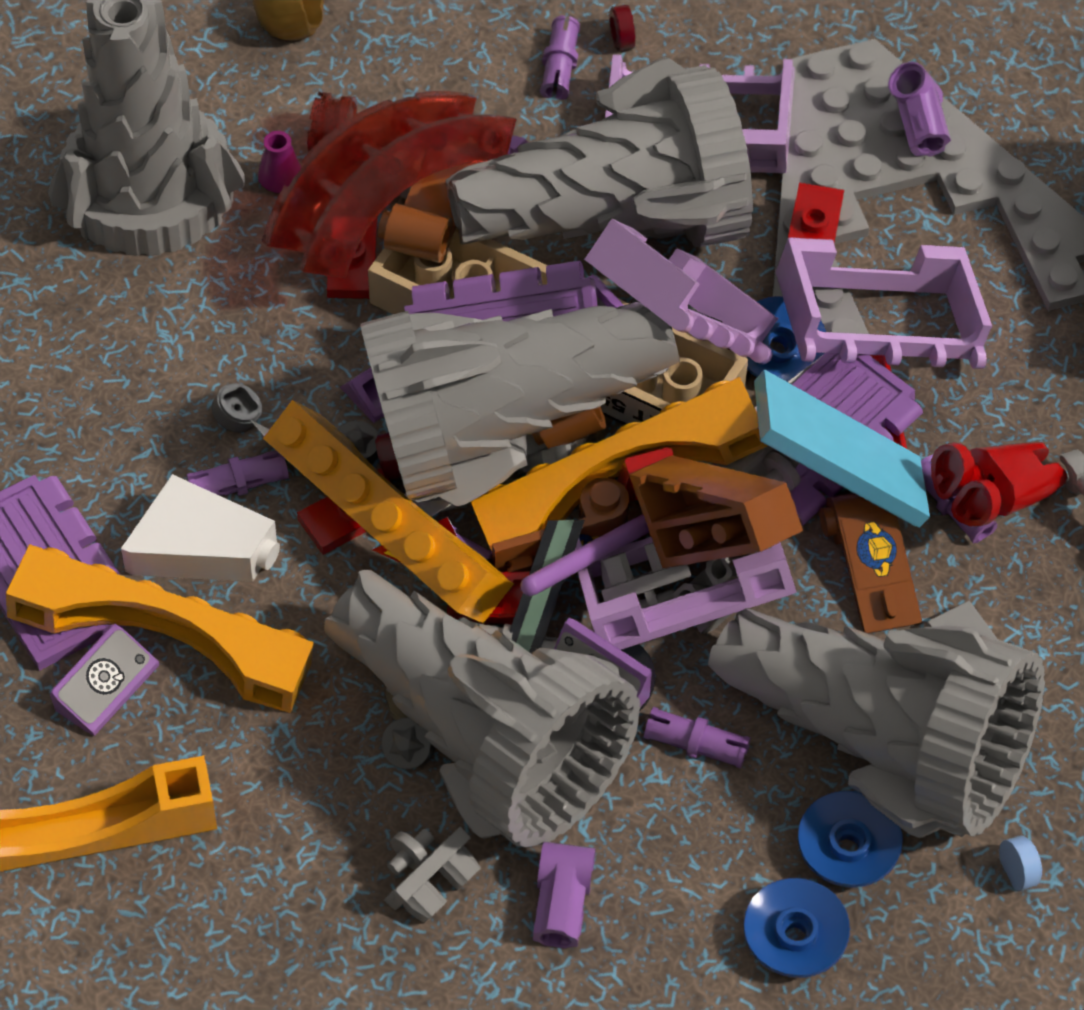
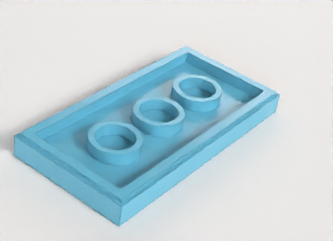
[754,369,930,528]

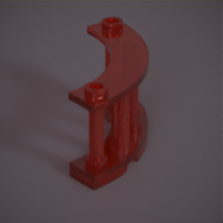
[261,91,517,279]

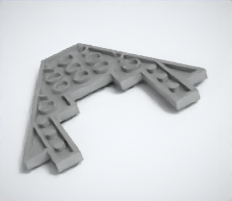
[772,39,1084,334]

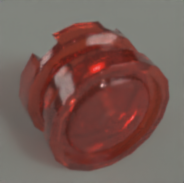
[307,91,357,160]

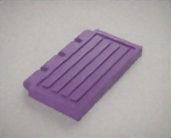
[404,260,598,321]
[713,353,923,526]
[0,475,126,671]

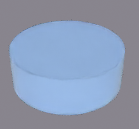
[999,835,1042,891]

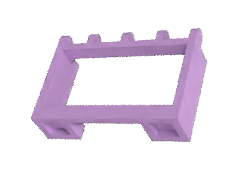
[605,55,795,173]
[584,219,778,364]
[776,238,992,369]
[575,537,797,650]

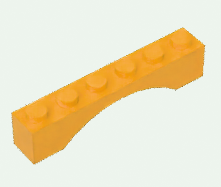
[471,377,768,551]
[263,400,513,623]
[5,544,314,713]
[0,755,217,872]

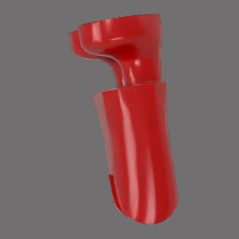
[931,442,1068,527]

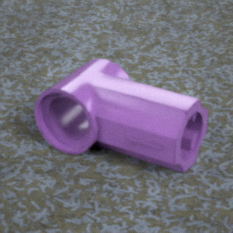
[888,62,951,157]
[533,841,596,949]

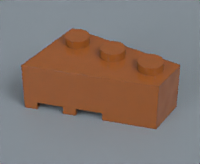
[629,455,803,569]

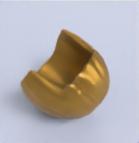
[253,0,324,40]

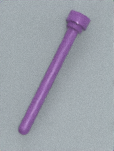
[520,514,649,596]

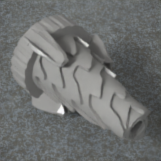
[48,0,245,256]
[446,57,753,248]
[360,301,680,507]
[324,570,640,847]
[708,608,1045,838]

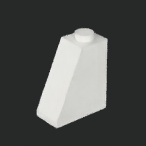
[121,474,280,582]

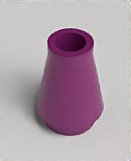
[257,131,303,193]

